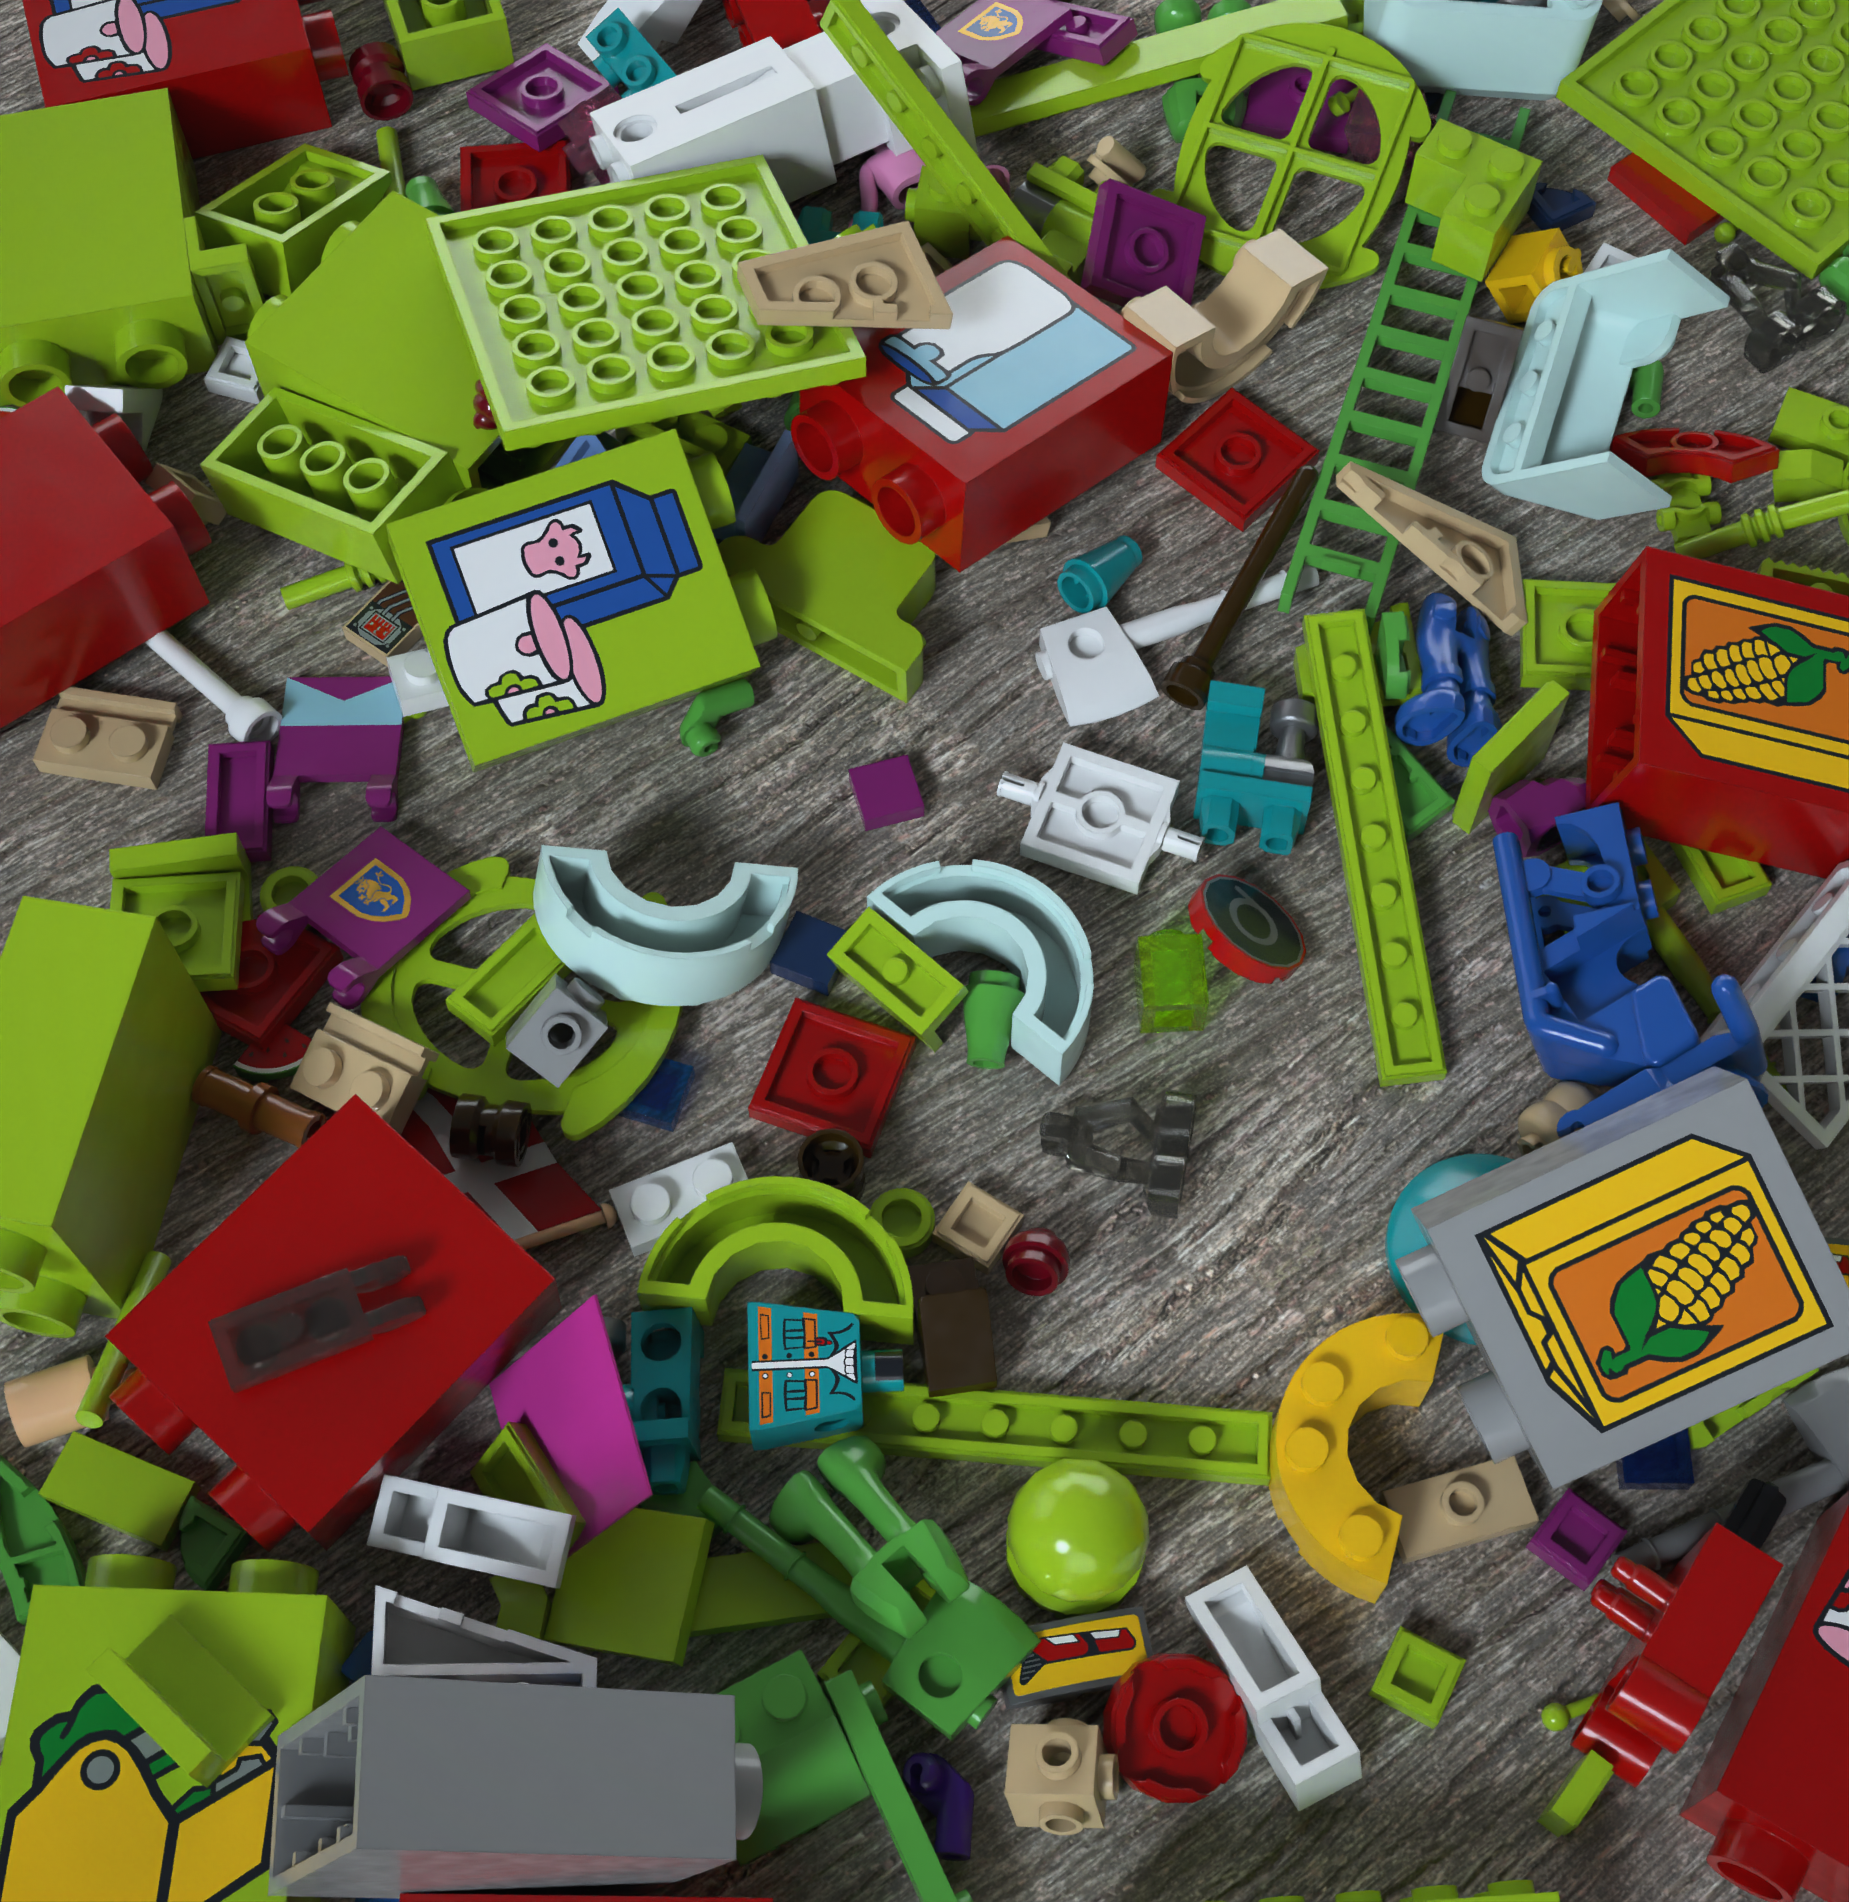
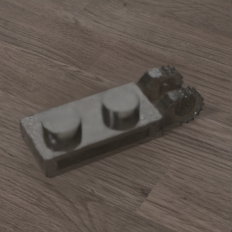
[208,1255,427,1393]

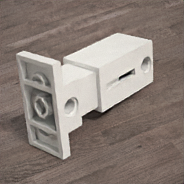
[589,0,979,203]

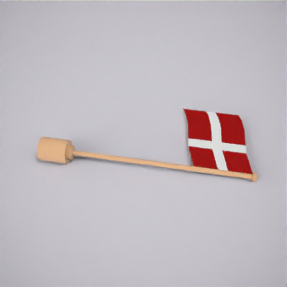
[4,1067,617,1448]

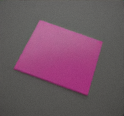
[489,1294,653,1558]

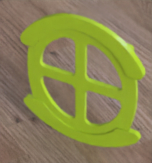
[1151,22,1431,289]
[361,856,683,1141]

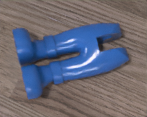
[1395,593,1502,767]

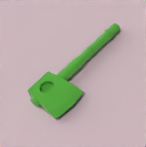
[697,1485,1041,1741]

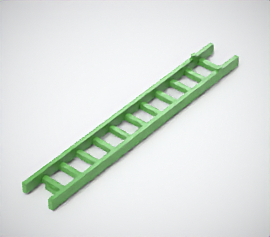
[1277,89,1531,636]

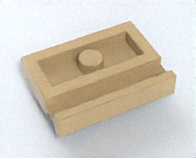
[33,687,183,790]
[289,1002,439,1135]

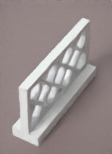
[1700,860,1849,1150]

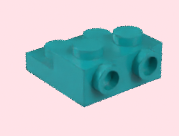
[585,7,677,99]

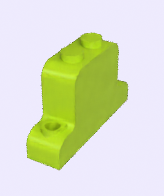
[718,490,936,703]

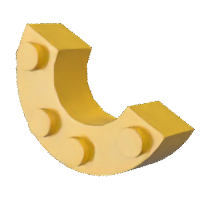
[1268,1313,1444,1604]

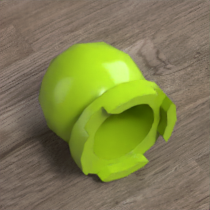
[1005,1459,1150,1619]

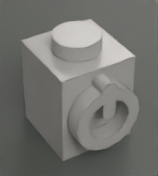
[506,973,608,1088]

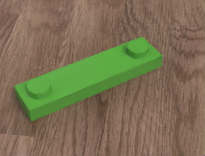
[824,1669,973,1902]

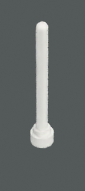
[144,630,283,742]

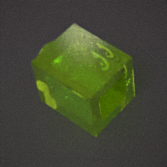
[1133,929,1209,1033]

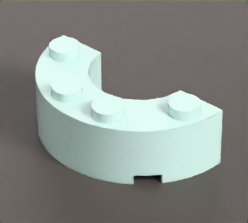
[533,845,798,1006]
[867,859,1094,1086]

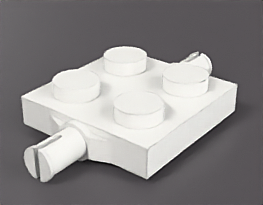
[997,742,1205,895]

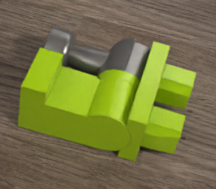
[974,155,1107,287]

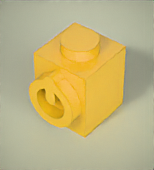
[1485,228,1583,324]

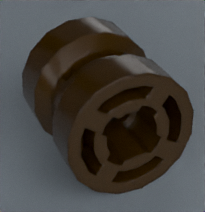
[449,1093,532,1167]
[797,1128,866,1201]

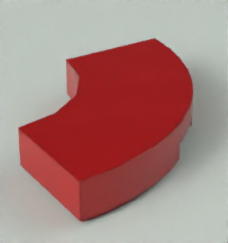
[1609,428,1780,483]

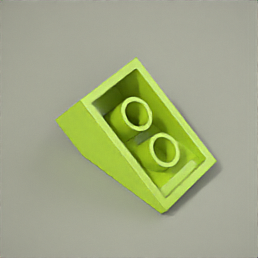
[195,143,392,297]

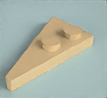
[1336,461,1528,636]

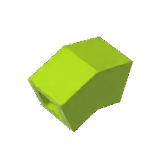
[1772,449,1844,503]
[489,1575,552,1641]

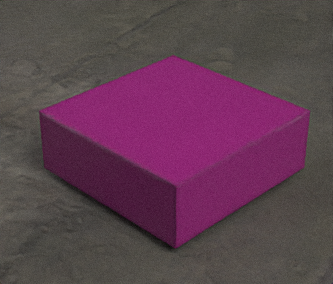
[848,754,925,831]
[1526,1488,1628,1591]

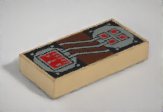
[342,580,423,667]

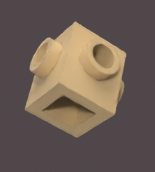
[1004,1718,1119,1835]

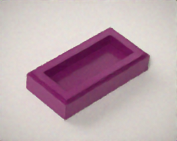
[205,740,275,862]

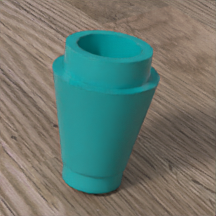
[1057,535,1143,613]

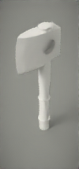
[1035,565,1319,727]

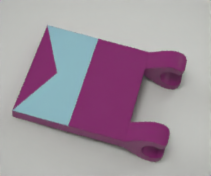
[266,676,405,823]

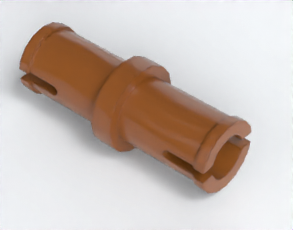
[192,1065,326,1149]

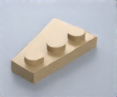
[737,221,953,329]

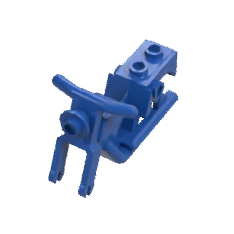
[1493,802,1768,1138]

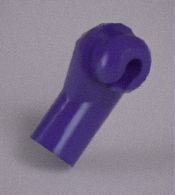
[902,1752,975,1861]

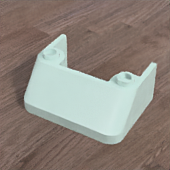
[1363,0,1603,101]
[1482,249,1730,520]

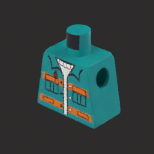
[747,1302,904,1451]

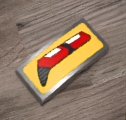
[1002,1606,1153,1710]

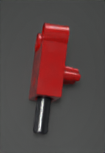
[1570,1478,1786,1788]

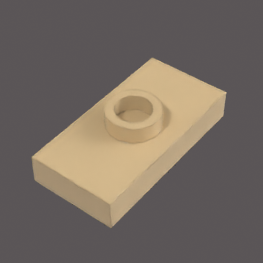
[1379,1456,1539,1564]

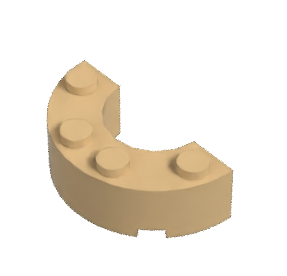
[1120,228,1329,404]

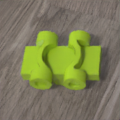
[1650,473,1722,543]

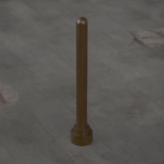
[1161,465,1319,710]

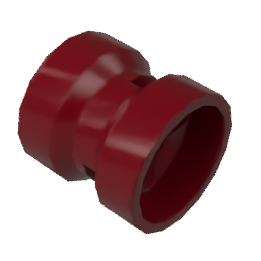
[348,42,414,121]

